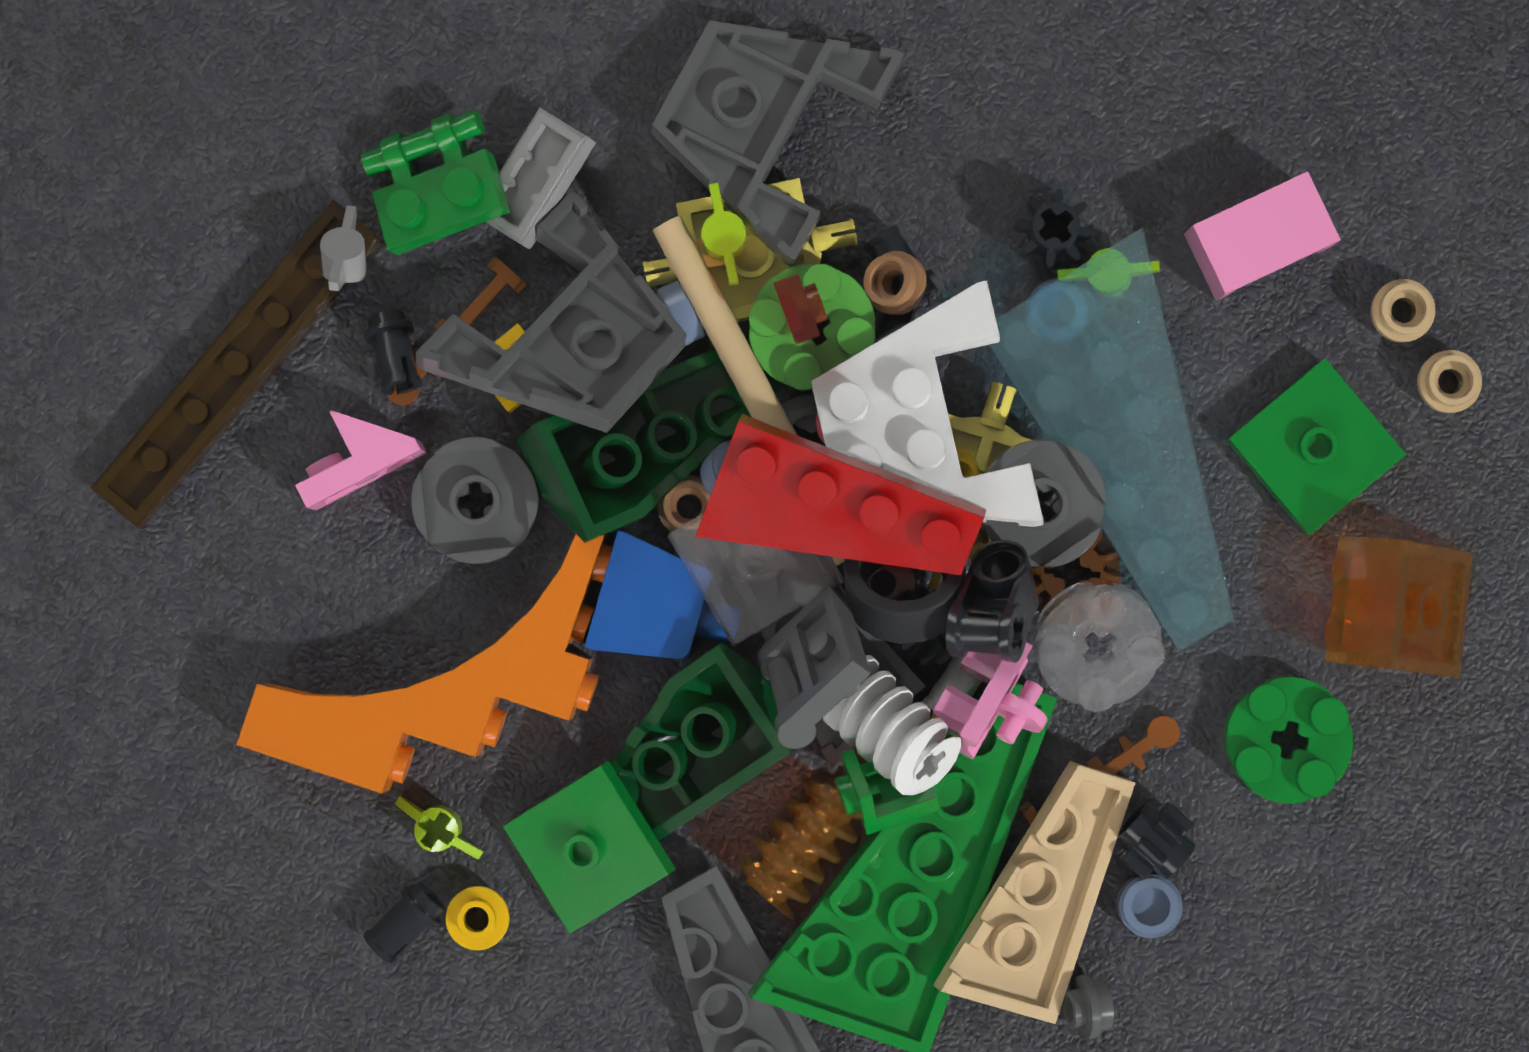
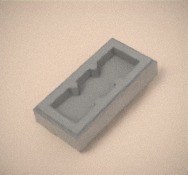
[486,108,596,250]

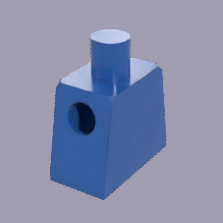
[585,531,742,660]

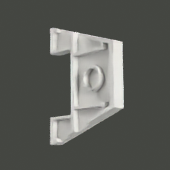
[811,281,1043,527]

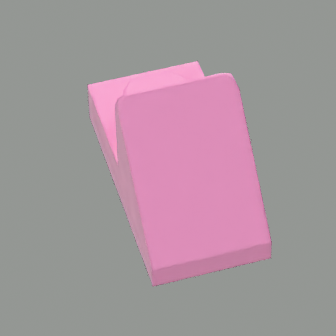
[295,410,428,510]

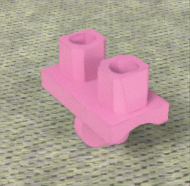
[931,642,1048,760]

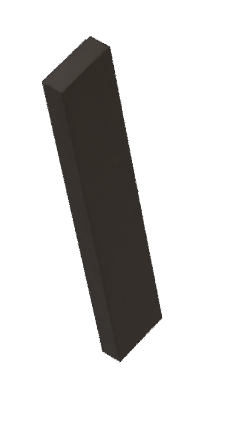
[90,199,384,529]

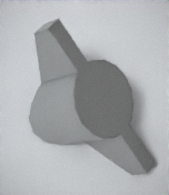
[320,206,367,291]

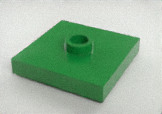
[1226,358,1407,536]
[503,760,676,934]

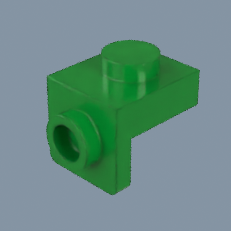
[835,748,940,835]

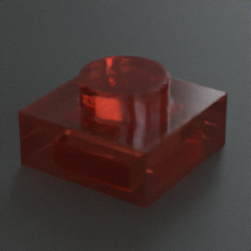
[773,274,828,345]

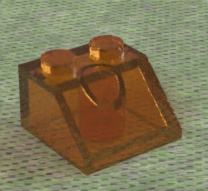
[1325,535,1473,678]

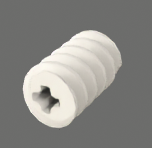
[823,655,961,795]

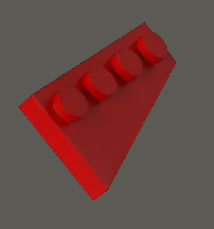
[695,414,986,575]

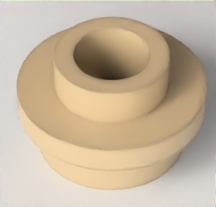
[1371,279,1435,343]
[1417,350,1482,413]

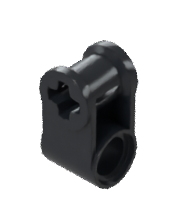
[946,540,1039,663]

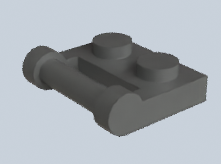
[757,584,871,749]

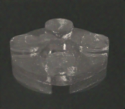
[1034,582,1165,712]

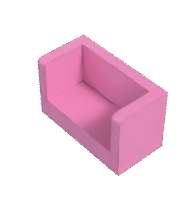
[1184,171,1341,301]

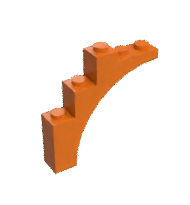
[236,533,613,794]

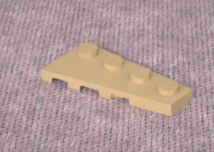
[933,761,1135,1024]

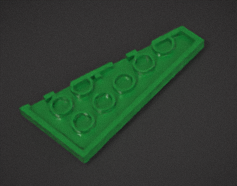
[747,683,1057,1052]

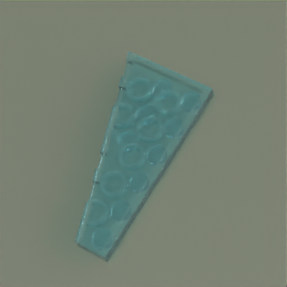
[989,227,1235,652]

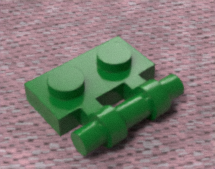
[361,109,510,255]

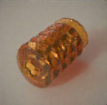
[737,778,861,920]

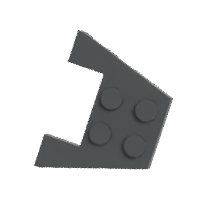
[651,20,904,267]
[416,191,687,433]

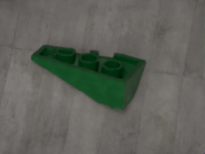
[516,334,781,543]
[611,643,795,841]

